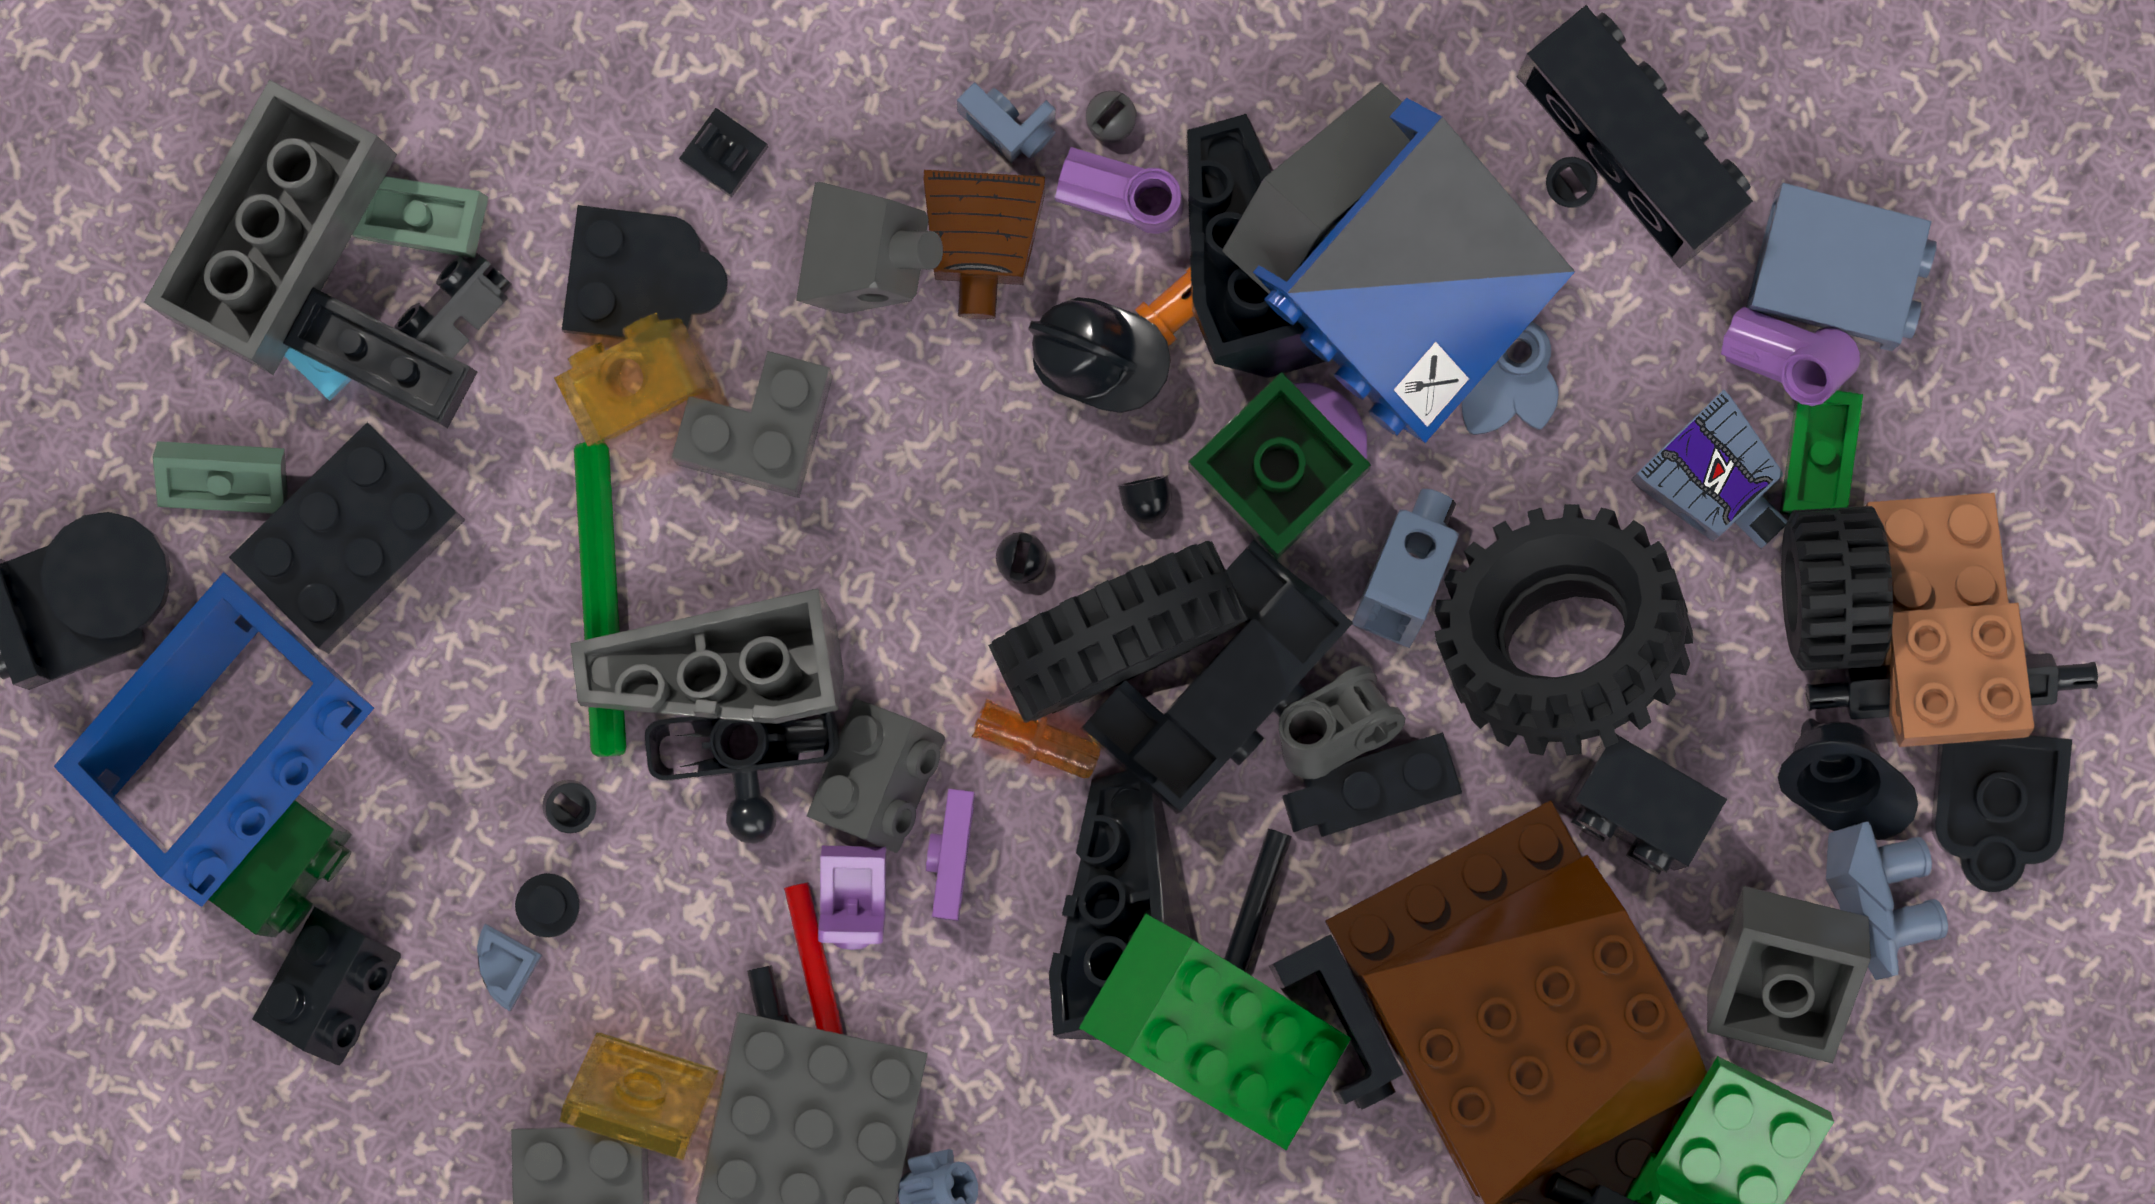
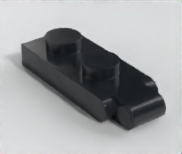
[1282,732,1462,837]

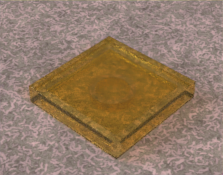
[559,1032,719,1160]

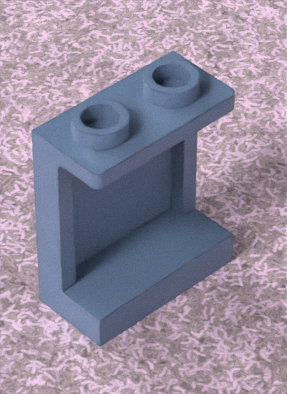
[1746,183,1937,351]

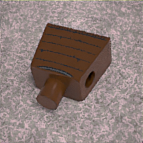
[923,170,1045,320]

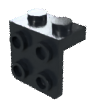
[0,546,145,690]

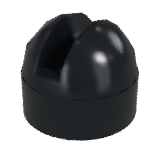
[1546,157,1599,208]
[1118,475,1172,524]
[996,532,1047,584]
[542,780,596,833]

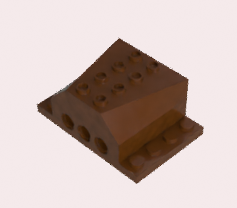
[1325,800,1707,1204]

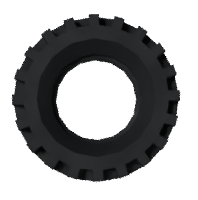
[1434,504,1693,756]
[988,541,1248,723]

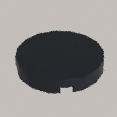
[40,512,171,640]

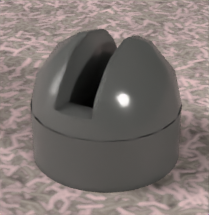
[1086,91,1136,143]

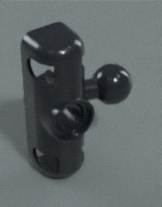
[645,711,839,844]

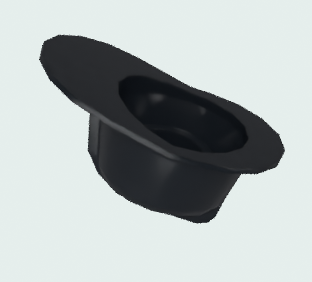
[1028,297,1171,413]
[1777,718,1918,840]

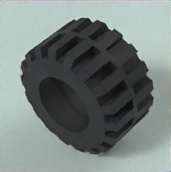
[1781,506,1893,671]

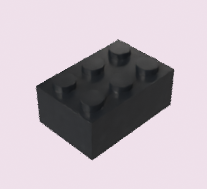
[229,422,465,654]

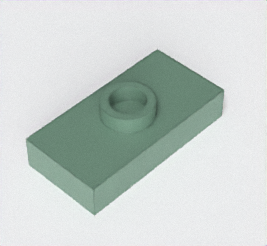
[352,176,489,258]
[153,441,288,513]

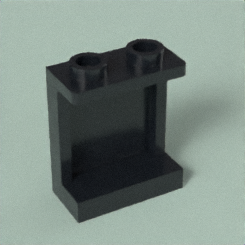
[1269,934,1404,1110]

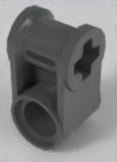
[1279,665,1406,779]

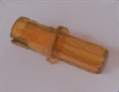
[971,698,1101,779]

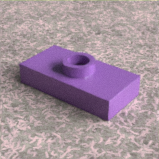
[926,789,975,921]

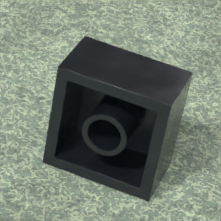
[1564,734,1727,875]

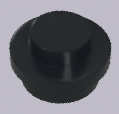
[515,873,580,938]

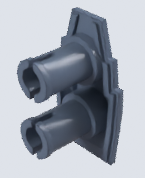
[1826,822,1948,980]

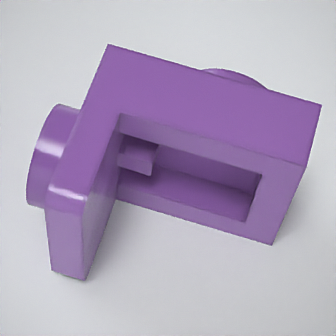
[818,845,886,950]

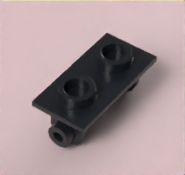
[394,253,512,358]

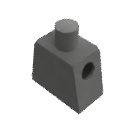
[796,182,943,314]

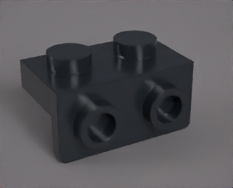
[252,906,401,1065]

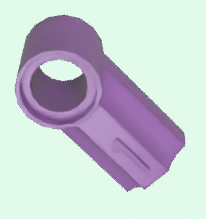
[1055,147,1184,234]
[1721,306,1860,406]

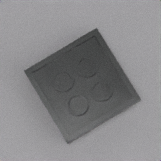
[695,1012,928,1204]

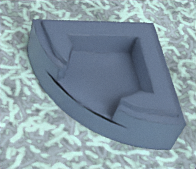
[477,924,542,1011]

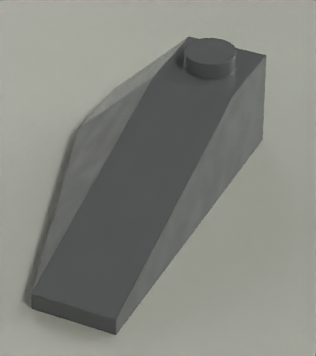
[570,588,844,724]

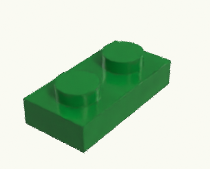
[1780,390,1863,515]

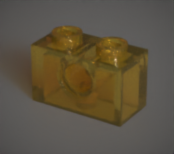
[554,313,715,446]

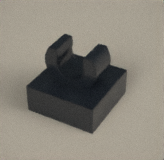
[679,108,768,198]

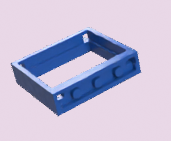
[54,572,374,907]

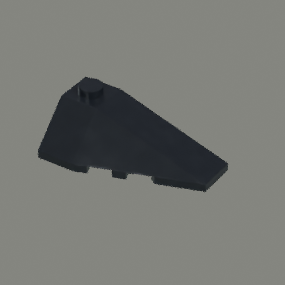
[1186,114,1325,378]
[1049,771,1191,1040]

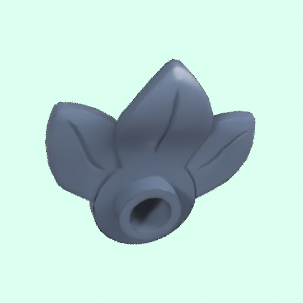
[1462,322,1559,435]

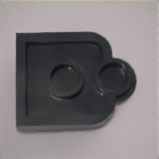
[562,205,728,344]
[1931,735,2072,892]

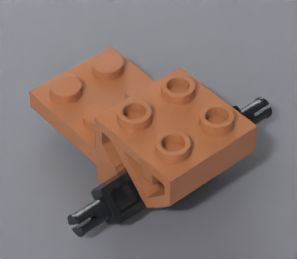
[1805,492,2098,747]

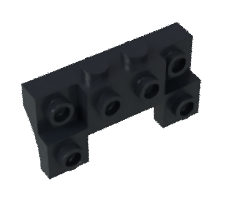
[1080,540,1353,814]

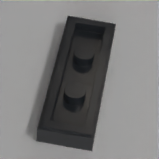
[283,287,478,428]

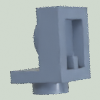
[957,82,1056,163]

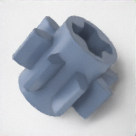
[898,1149,978,1204]

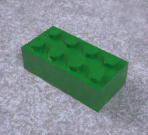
[1079,914,1351,1150]

